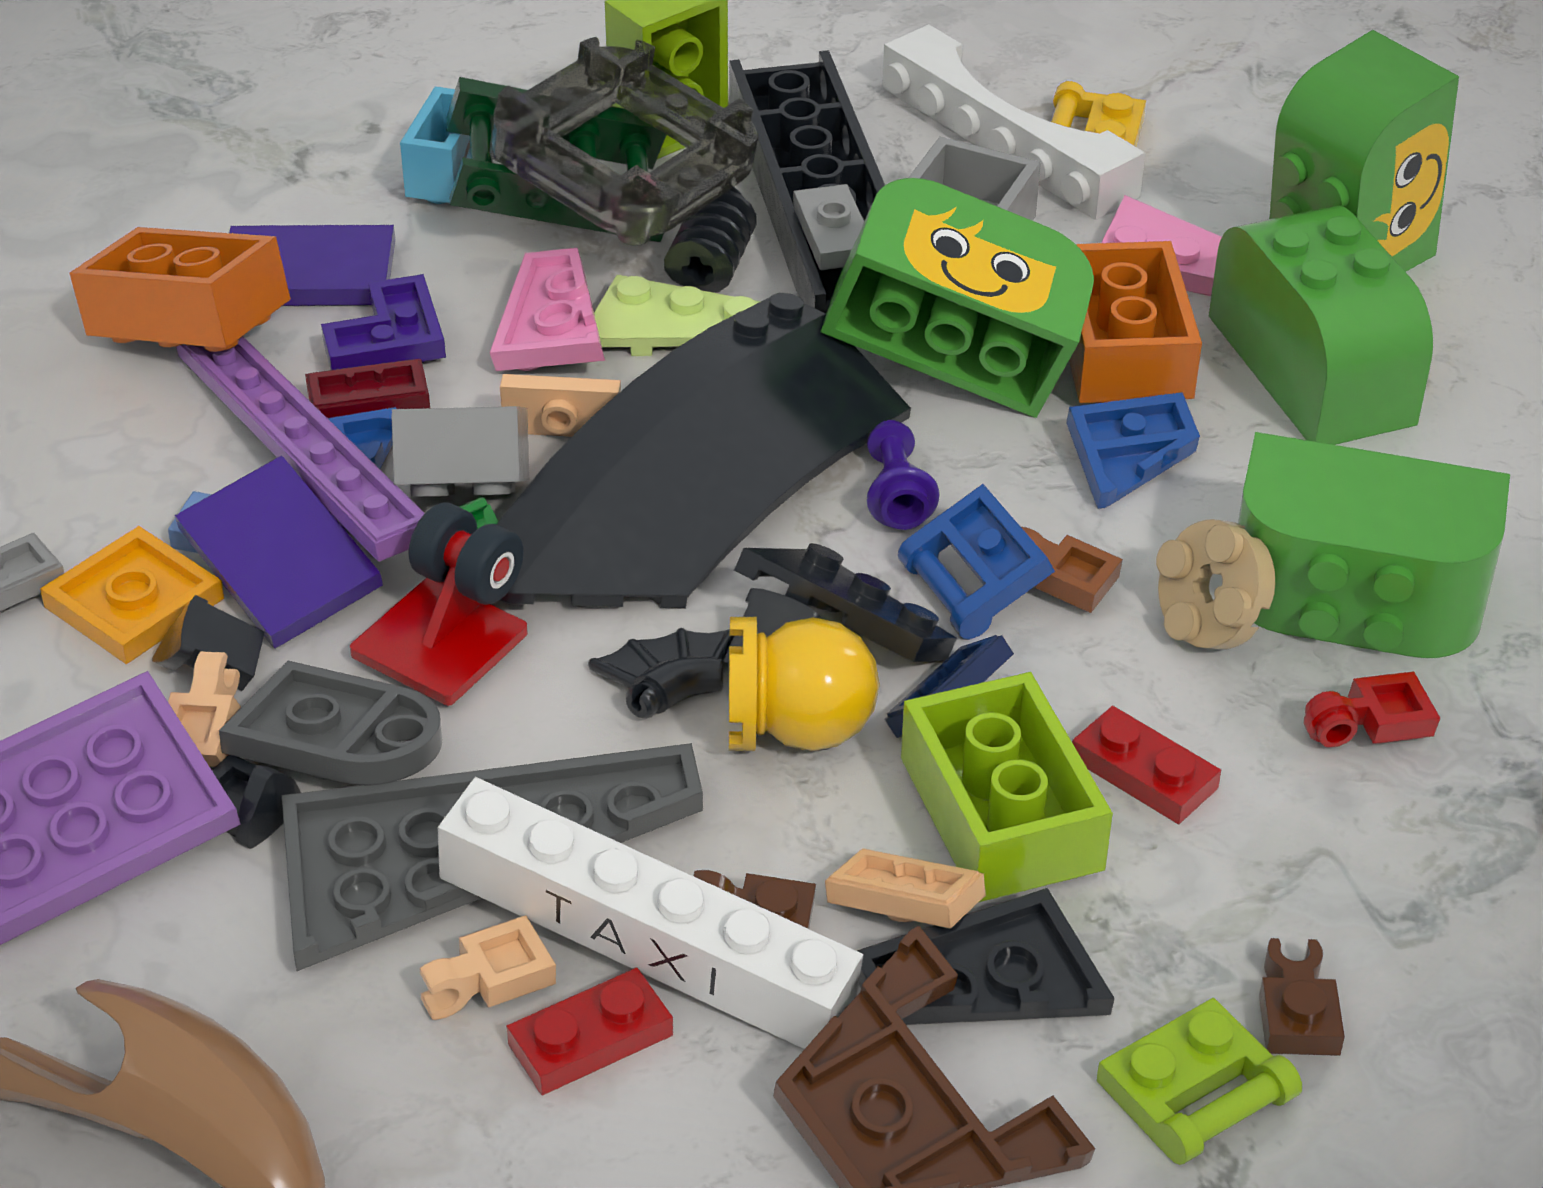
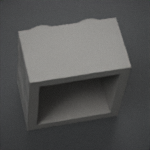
[908,136,1040,221]
[392,406,530,497]

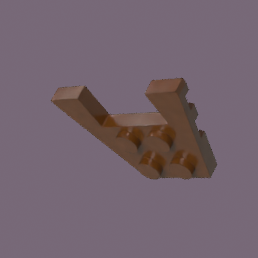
[773,926,1096,1188]

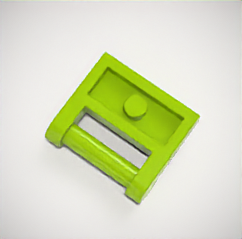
[1096,997,1302,1165]

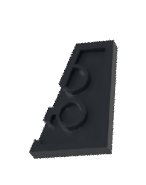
[734,543,957,662]
[857,888,1115,1025]

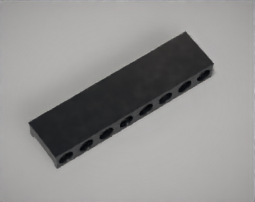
[729,50,885,314]

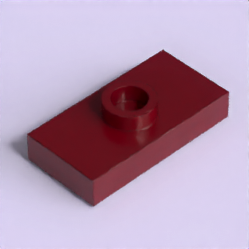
[305,359,430,418]

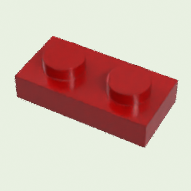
[1072,705,1222,825]
[506,967,673,1096]

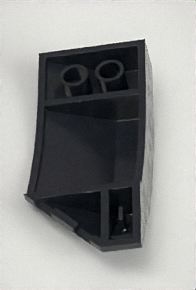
[496,292,911,608]

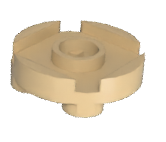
[1156,519,1275,650]

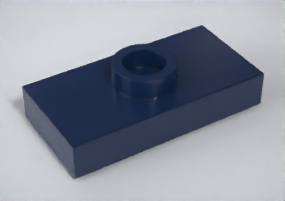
[884,635,1014,738]

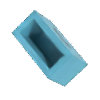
[400,86,471,204]

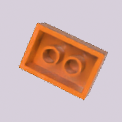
[69,227,291,352]
[1069,241,1202,403]

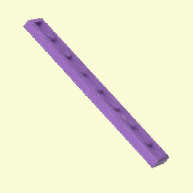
[176,336,425,562]

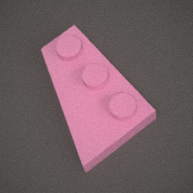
[1101,195,1222,296]
[490,248,605,371]

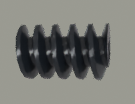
[664,180,757,292]

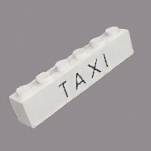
[438,777,864,1049]

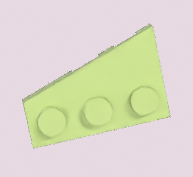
[594,275,760,356]

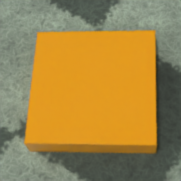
[40,526,225,664]

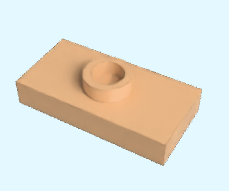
[500,374,621,437]
[825,848,986,929]

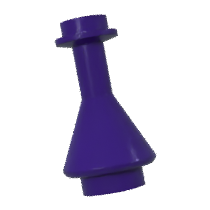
[866,420,940,530]

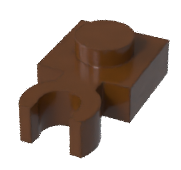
[1259,938,1345,1056]

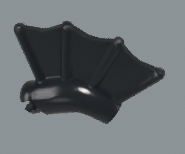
[588,628,734,719]

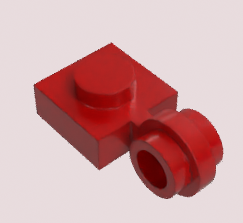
[1303,671,1440,747]

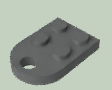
[219,660,442,785]

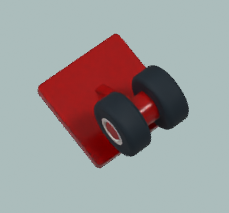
[350,502,528,706]

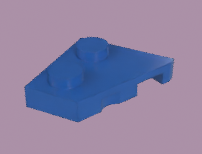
[1066,392,1200,509]

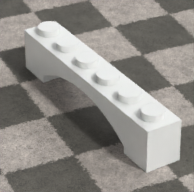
[882,24,1146,220]

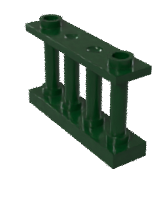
[446,77,676,243]

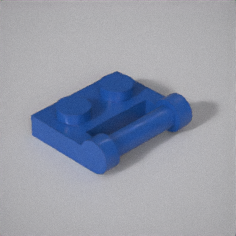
[898,484,1055,640]

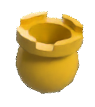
[729,617,880,751]

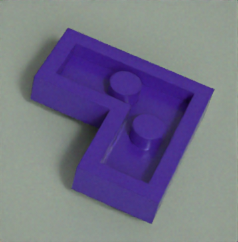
[321,274,446,370]

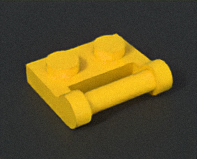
[1051,81,1146,147]

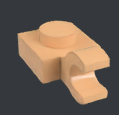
[168,651,241,767]
[420,915,556,1020]

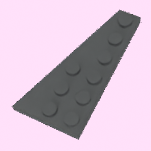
[282,743,703,971]

